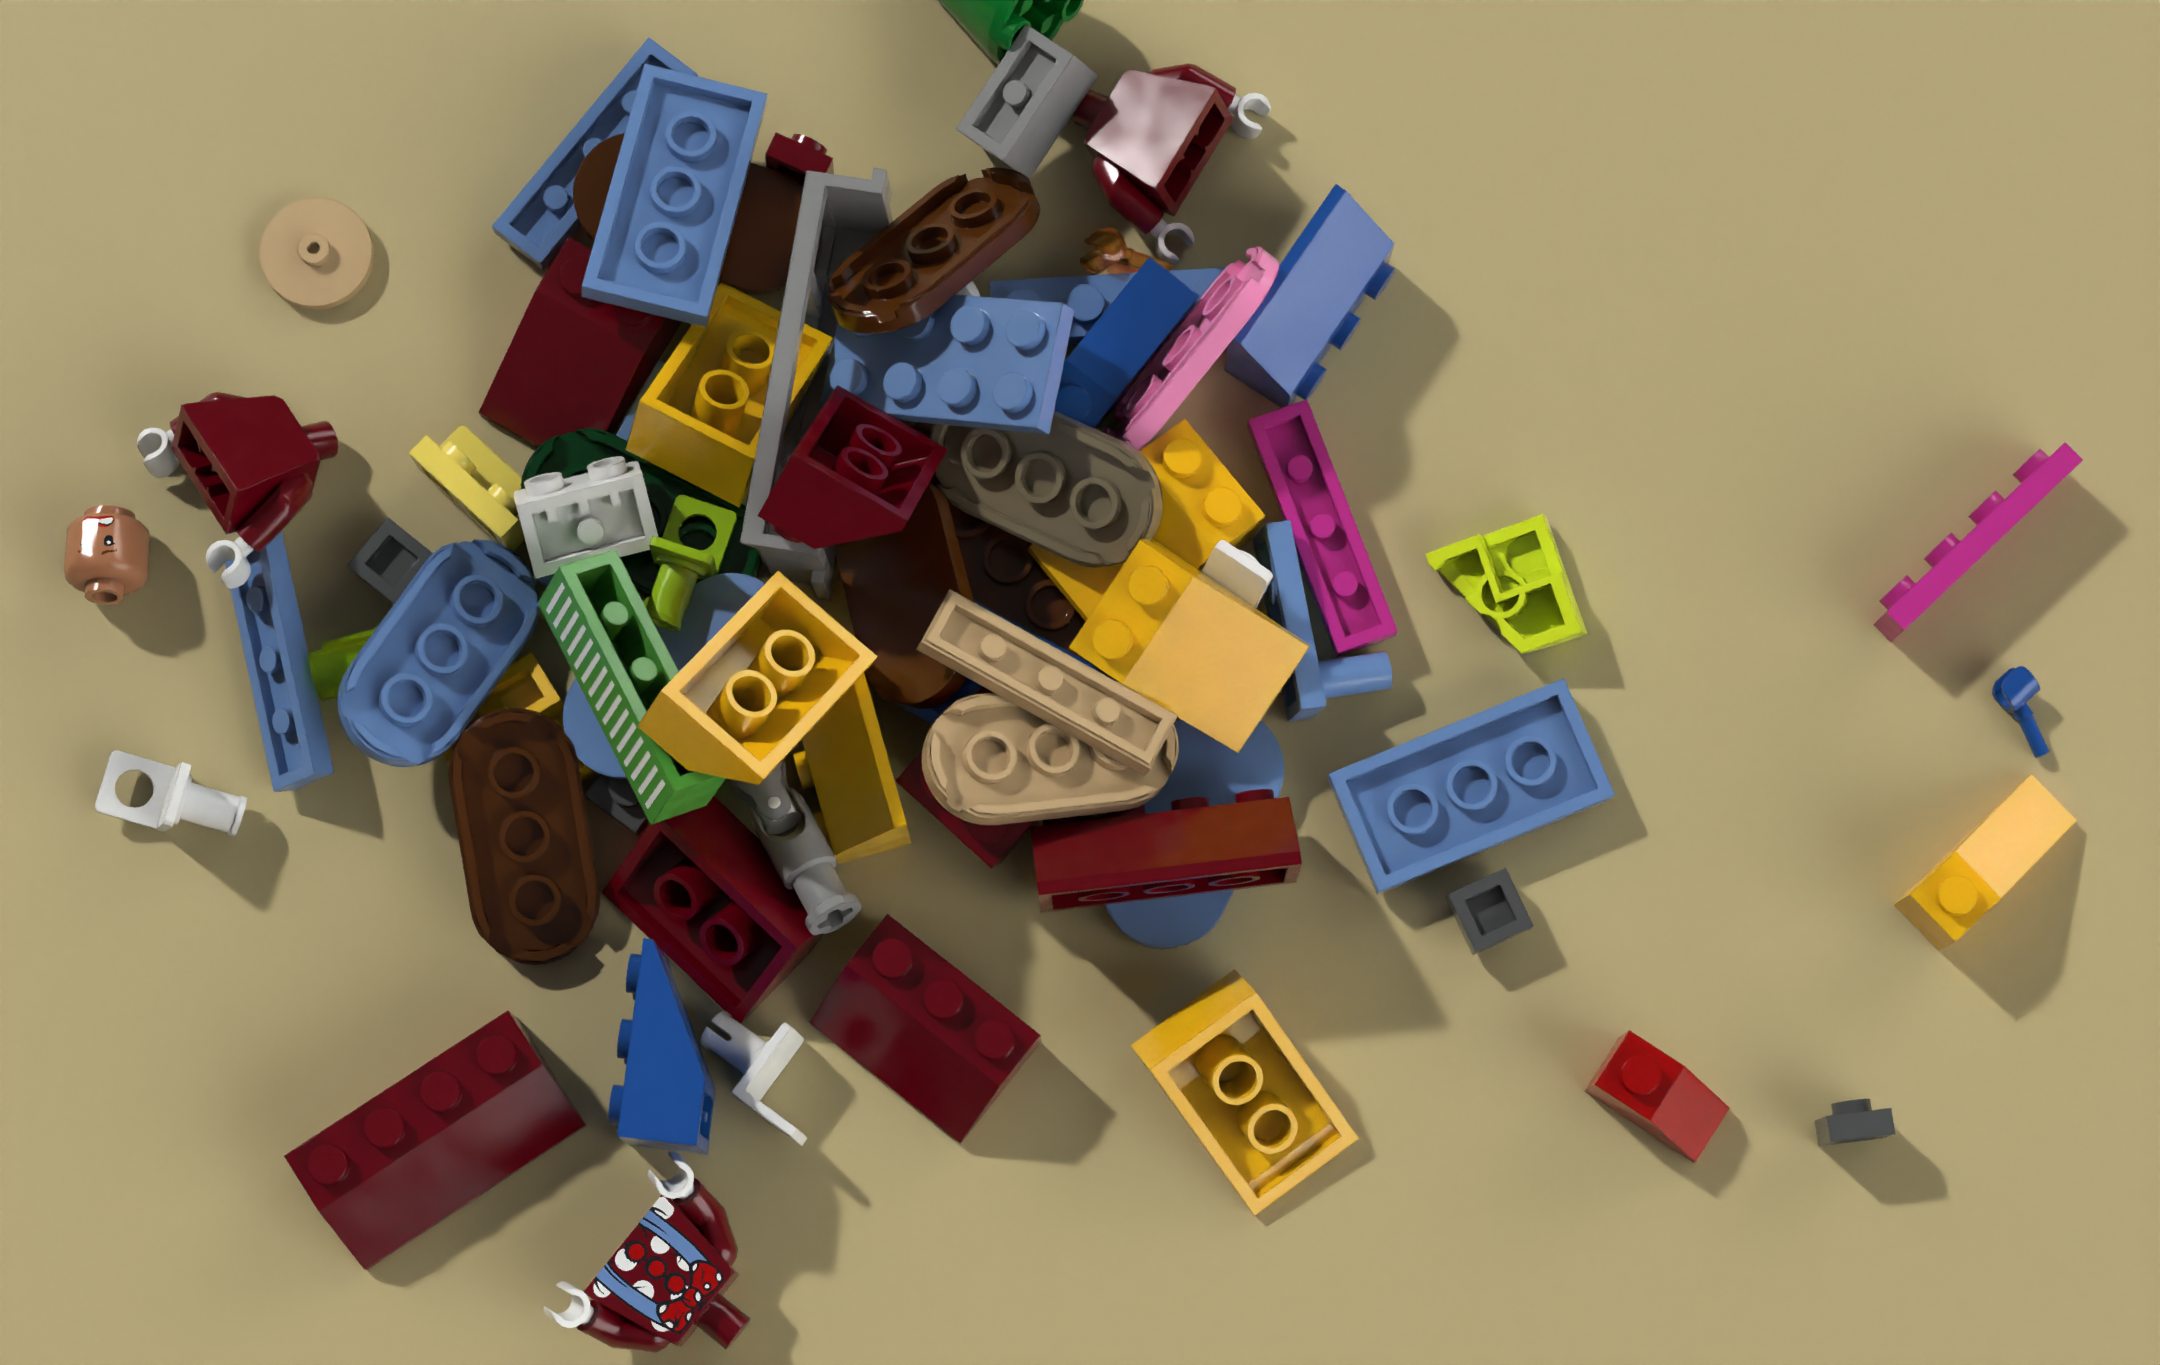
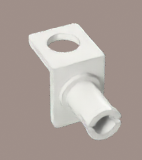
[94,750,247,836]
[700,1011,808,1146]

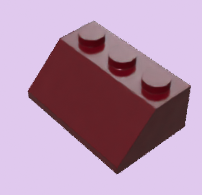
[757,385,948,549]
[602,796,824,1023]
[809,914,1041,1144]

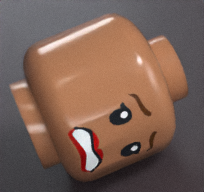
[64,505,150,605]

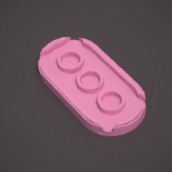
[1102,246,1279,451]

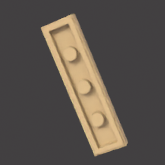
[916,589,1177,776]

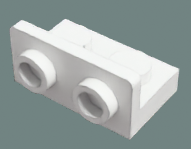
[514,456,658,579]

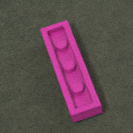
[1247,399,1398,658]
[1873,442,2083,642]

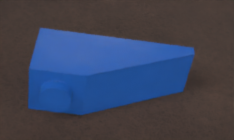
[1054,257,1200,430]

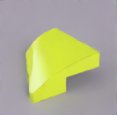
[1425,514,1588,654]

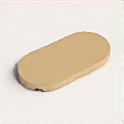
[922,681,1179,826]

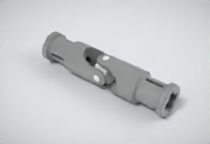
[727,760,862,935]

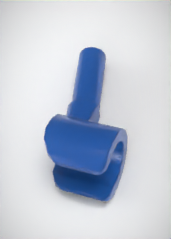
[1992,666,2050,758]

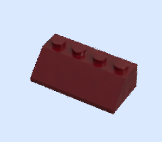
[1030,789,1302,913]
[284,1010,587,1270]

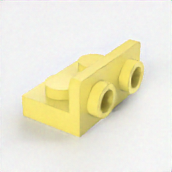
[409,425,525,552]

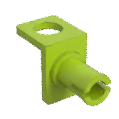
[646,495,737,632]

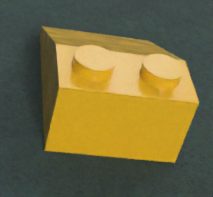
[625,283,833,507]
[1028,418,1265,621]
[1069,539,1310,753]
[1130,969,1359,1216]

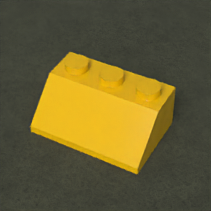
[637,571,878,785]
[793,673,911,864]

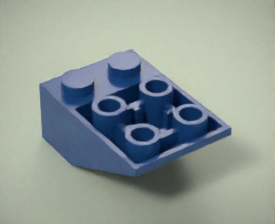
[608,938,716,1155]

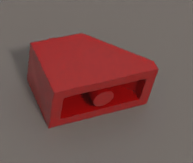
[1585,1030,1730,1163]

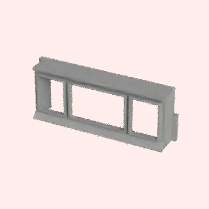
[740,168,893,600]

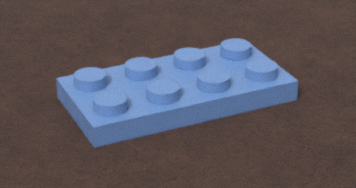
[582,63,767,327]
[819,295,1075,434]
[1327,678,1615,895]

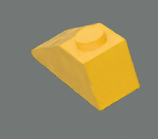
[1894,774,2077,951]

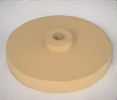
[259,198,374,310]

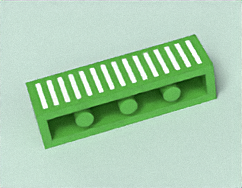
[538,549,726,825]

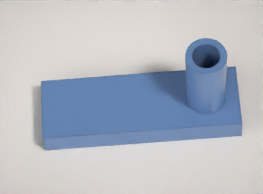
[1253,520,1392,722]

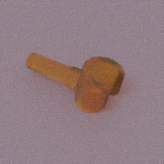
[1080,227,1172,274]

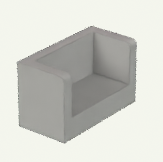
[956,24,1099,180]

